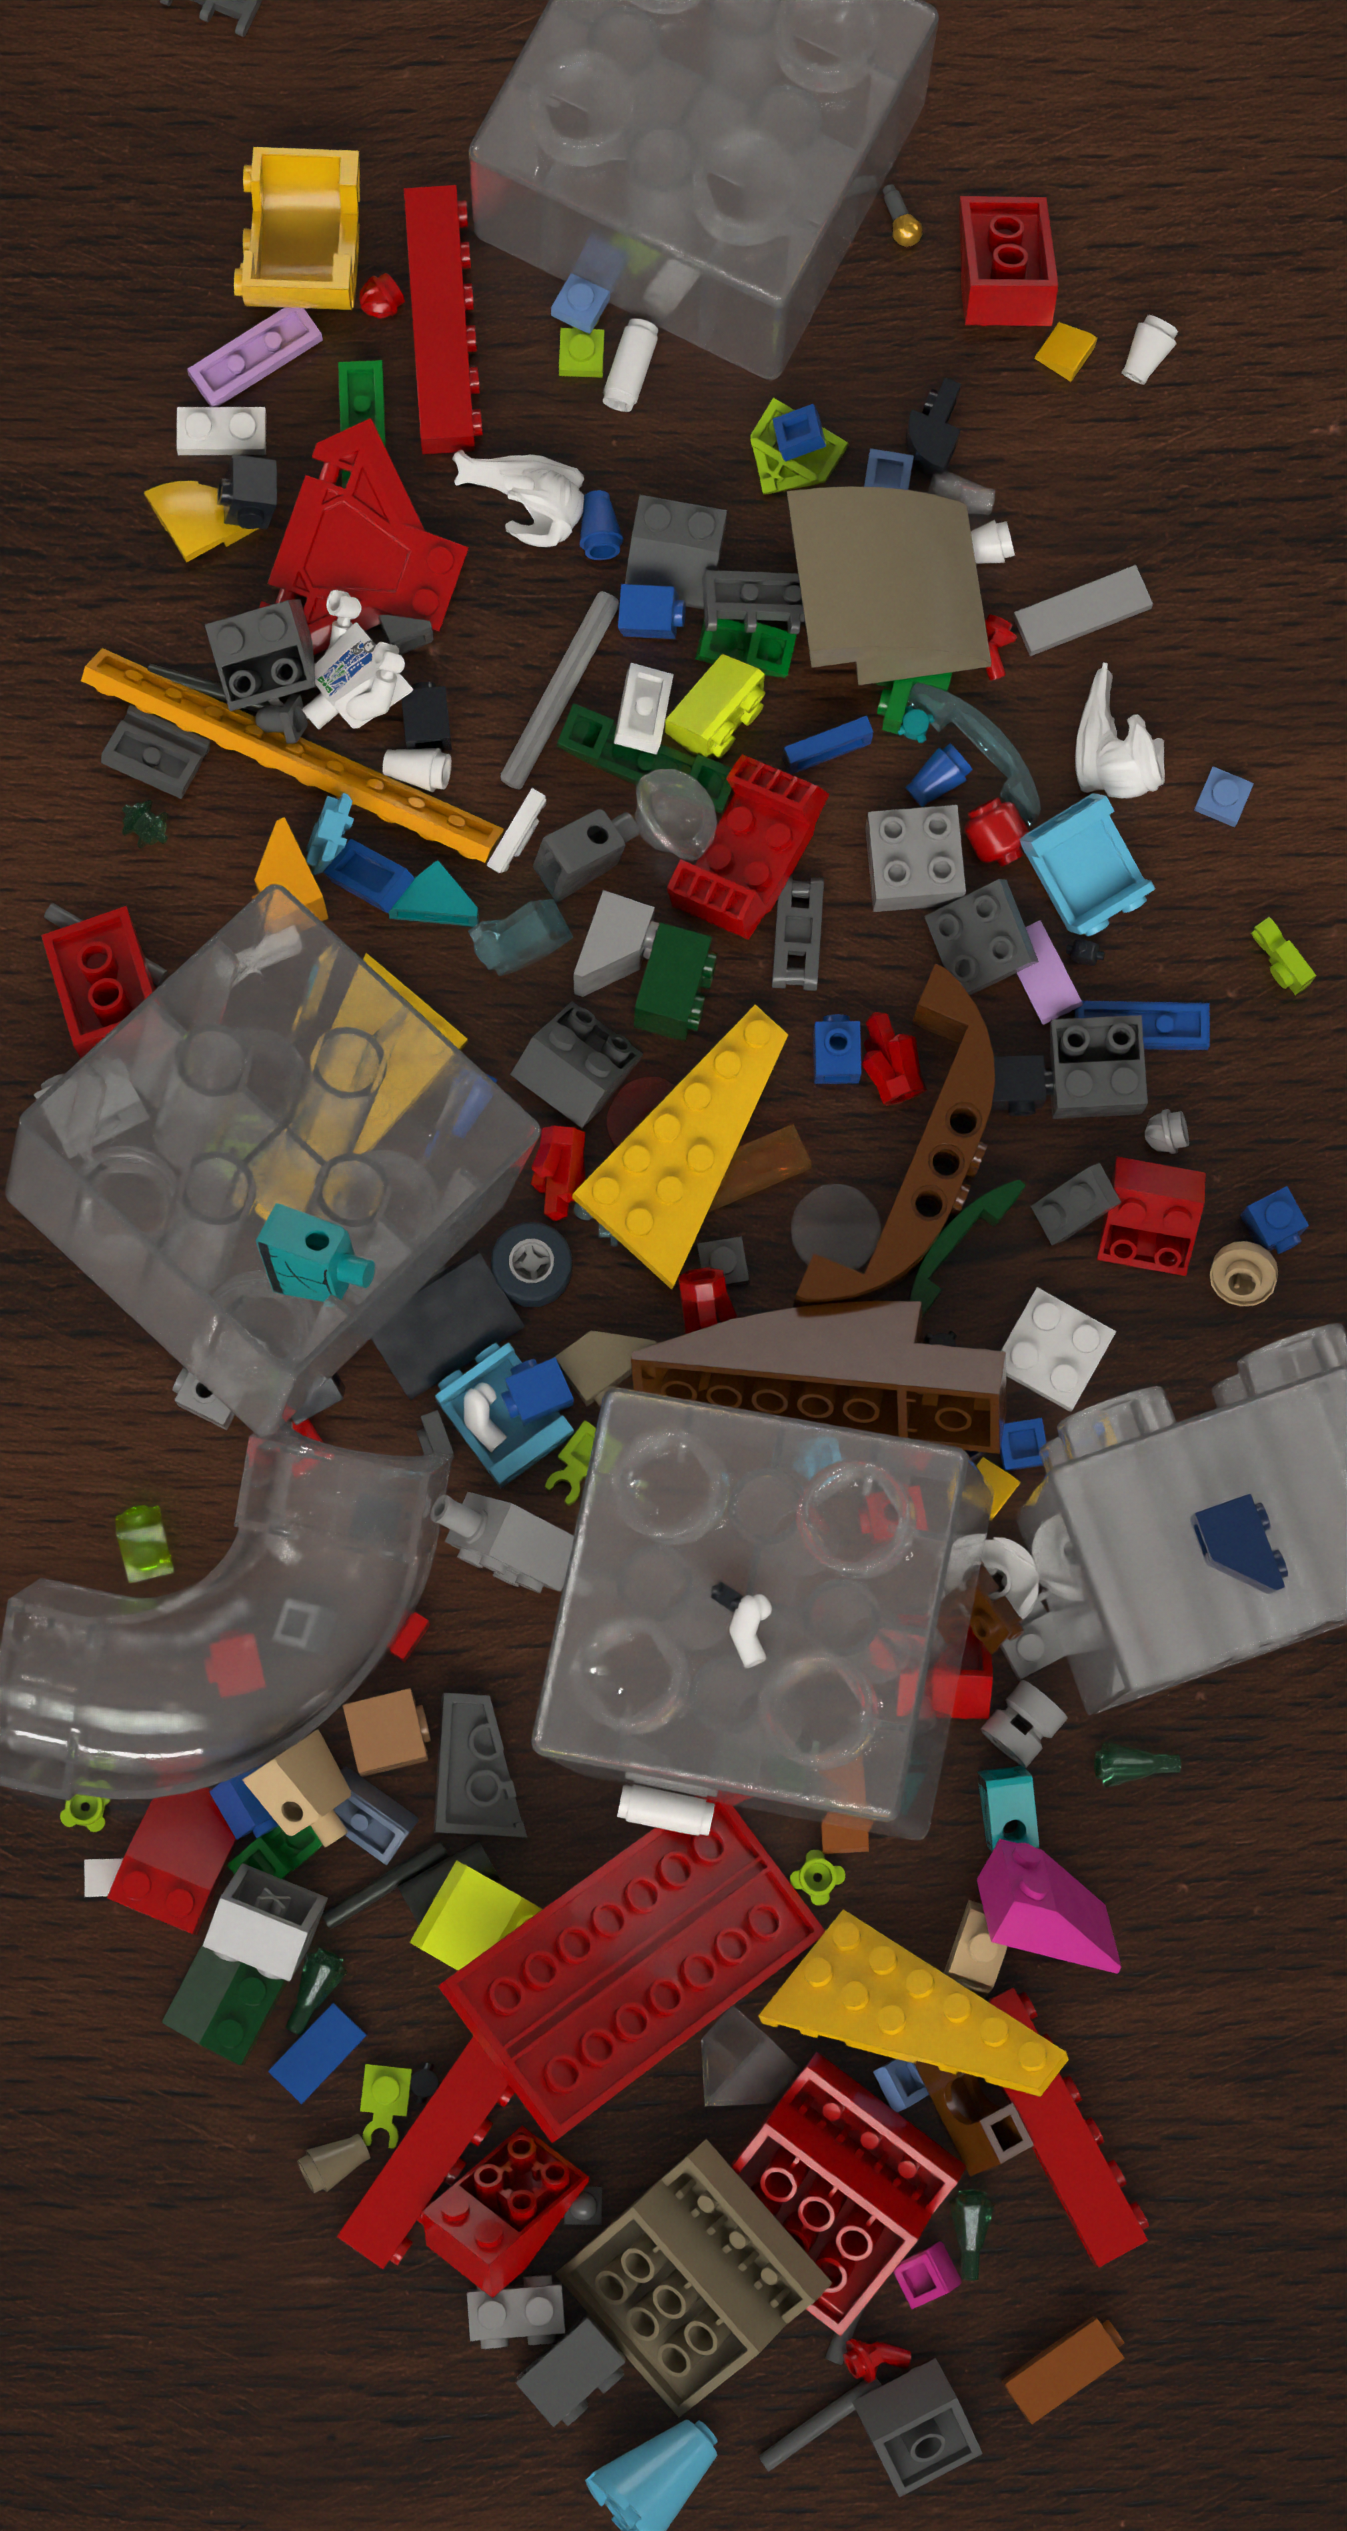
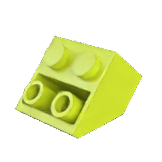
[665,654,765,759]

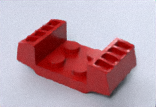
[667,754,829,940]

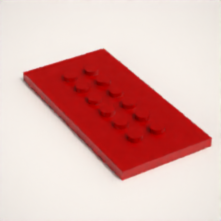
[438,1784,825,2143]

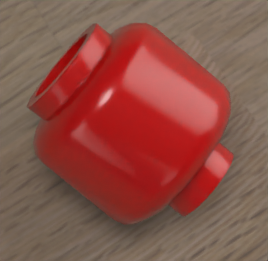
[964,797,1029,867]

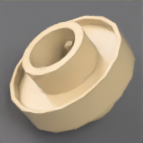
[1210,1241,1278,1306]

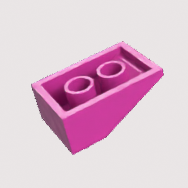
[977,1839,1122,1974]

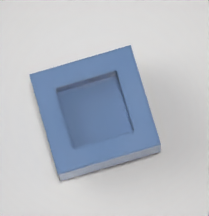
[551,272,610,334]
[864,449,914,490]
[1194,767,1254,827]
[873,2059,929,2113]

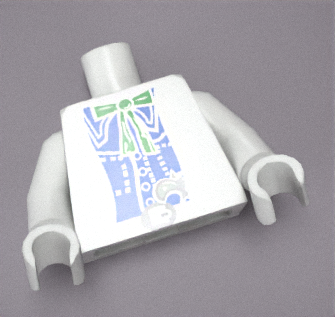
[302,590,413,729]

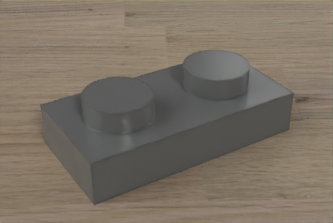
[1031,1163,1121,1245]

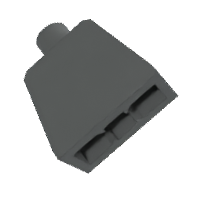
[532,809,639,903]

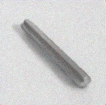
[501,591,619,789]

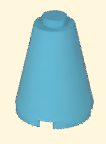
[585,2419,718,2531]

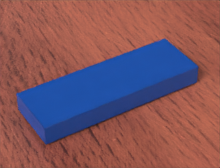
[1074,1001,1210,1050]

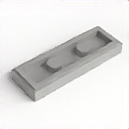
[1013,565,1153,656]

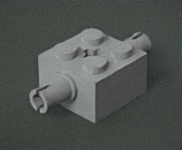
[430,1492,592,1596]

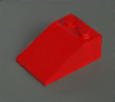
[959,196,1058,326]
[41,906,172,1063]
[107,1770,238,1935]

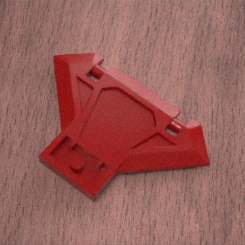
[259,418,469,655]

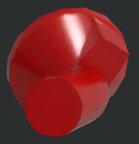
[985,614,1017,680]
[843,2338,911,2383]

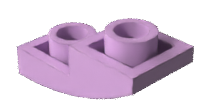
[1017,920,1083,1025]

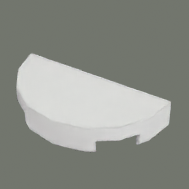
[487,788,546,873]

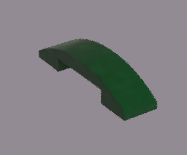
[556,703,732,813]
[908,1180,1026,1317]

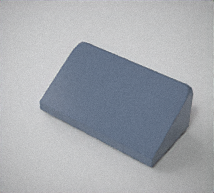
[334,1767,419,1865]

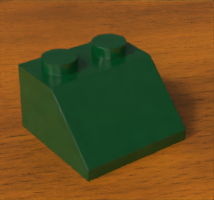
[162,1940,288,2066]

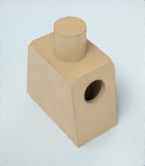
[242,1729,351,1847]
[944,1900,1008,1999]

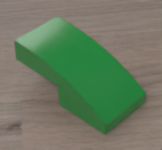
[695,618,797,678]
[227,1825,324,1879]

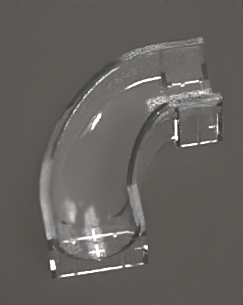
[0,1419,453,1801]

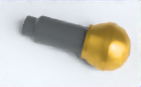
[882,184,922,247]

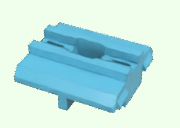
[306,793,354,875]

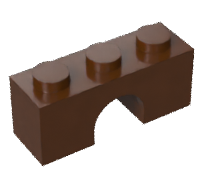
[914,2061,1034,2176]

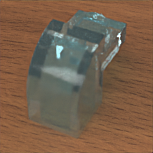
[468,899,574,976]

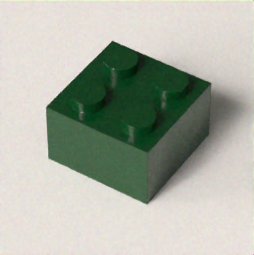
[634,922,718,1042]

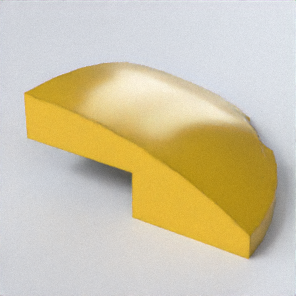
[144,481,259,563]

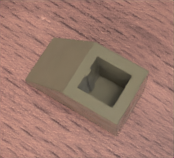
[555,1330,657,1407]

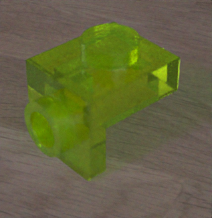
[115,1505,174,1583]

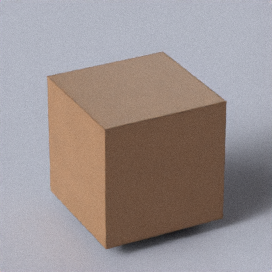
[343,1688,431,1777]

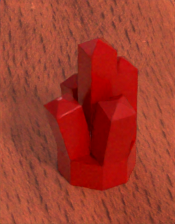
[861,1012,927,1106]
[531,1126,586,1221]
[678,1267,738,1334]

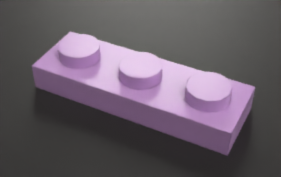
[187,308,323,407]

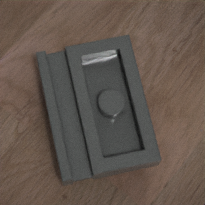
[101,705,211,799]

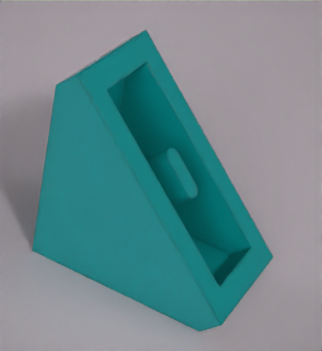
[388,860,479,927]

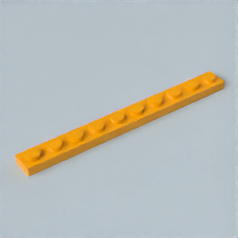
[81,648,504,863]

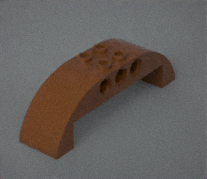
[793,964,995,1308]

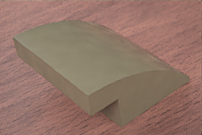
[787,486,991,685]
[555,2139,832,2417]

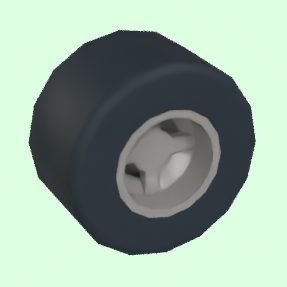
[491,1222,572,1307]

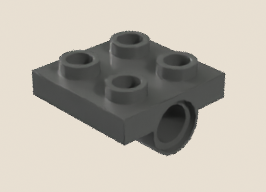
[924,879,1039,996]

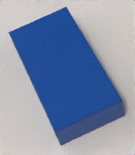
[782,716,873,774]
[324,839,415,913]
[268,2003,367,2104]

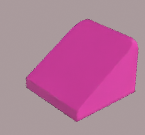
[893,2241,962,2309]

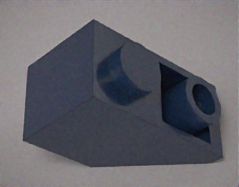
[1189,1493,1288,1595]

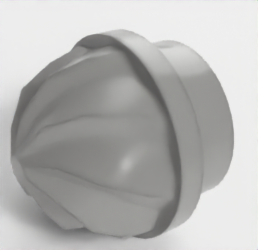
[1145,1109,1189,1154]

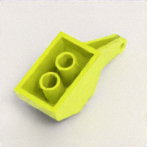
[409,1860,543,1971]

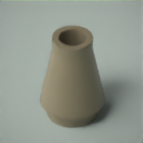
[297,2134,371,2194]

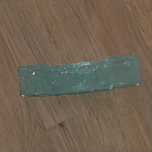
[908,683,1041,827]

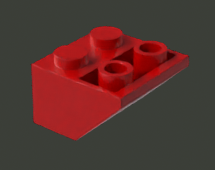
[1097,1157,1206,1276]

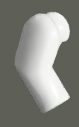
[464,1382,507,1453]
[730,1594,772,1668]

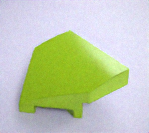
[750,397,849,495]

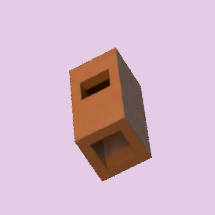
[1001,2316,1125,2424]

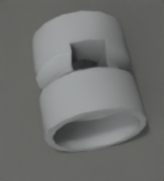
[980,1680,1068,1768]

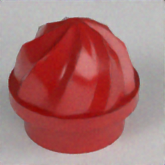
[359,273,405,319]

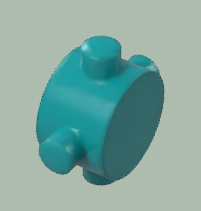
[898,706,934,743]

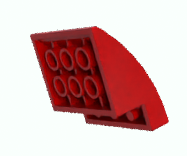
[730,2051,967,2336]

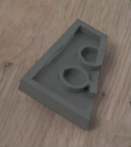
[433,1693,527,1838]

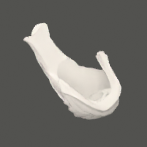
[452,450,584,547]
[1075,662,1165,799]

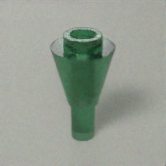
[1094,1742,1181,1788]
[285,1948,348,2035]
[949,2190,996,2281]

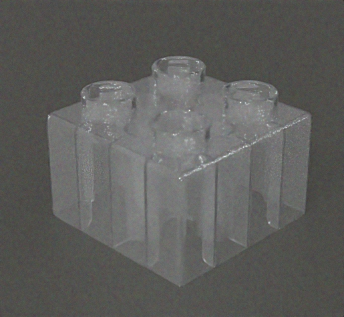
[468,0,939,380]
[5,884,541,1437]
[1016,1323,1347,1715]
[531,1388,994,1840]

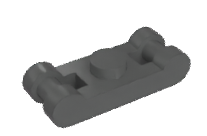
[772,875,824,991]

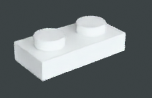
[177,407,266,455]
[614,663,674,755]

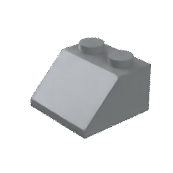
[574,890,659,997]

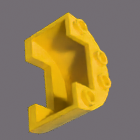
[234,147,360,310]

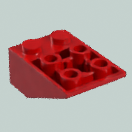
[422,2126,589,2298]

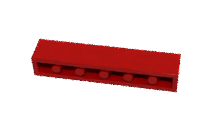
[404,185,483,455]
[986,1987,1149,2267]
[337,2036,515,2269]

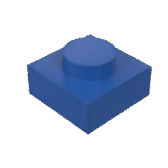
[772,404,826,462]
[1000,1418,1050,1472]

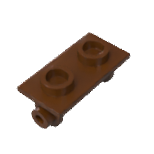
[940,1555,1025,1655]

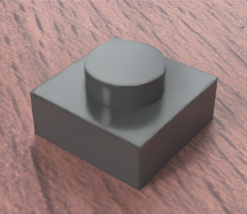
[697,1236,749,1287]
[416,1410,455,1465]

